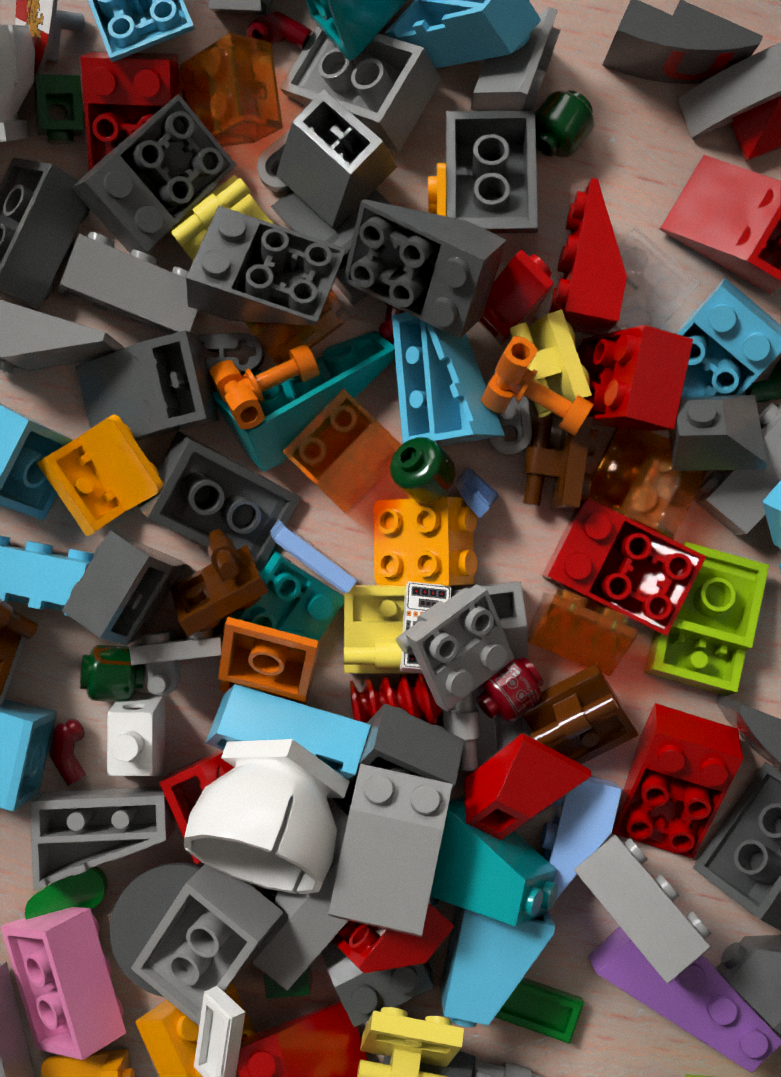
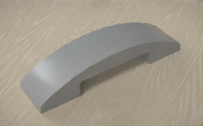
[678,43,781,140]

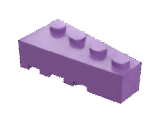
[588,926,781,1073]

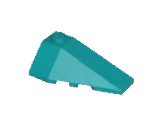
[213,331,395,472]

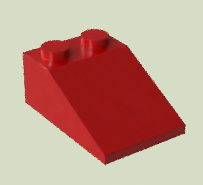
[236,1001,368,1077]

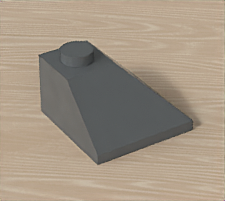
[668,395,767,471]
[716,935,781,1034]

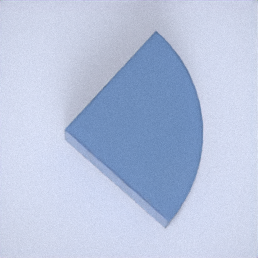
[457,467,499,518]

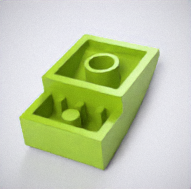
[644,541,769,696]

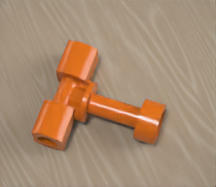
[481,336,594,436]
[208,343,320,430]

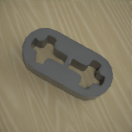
[199,333,265,376]

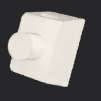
[107,694,165,776]

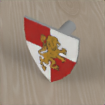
[15,0,85,85]

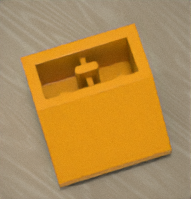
[135,982,256,1077]

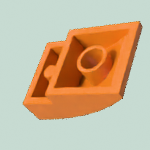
[218,617,319,705]

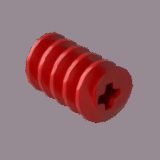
[350,673,441,725]

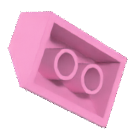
[1,907,126,1060]

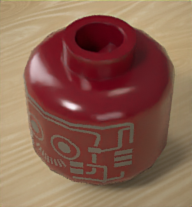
[476,657,543,722]

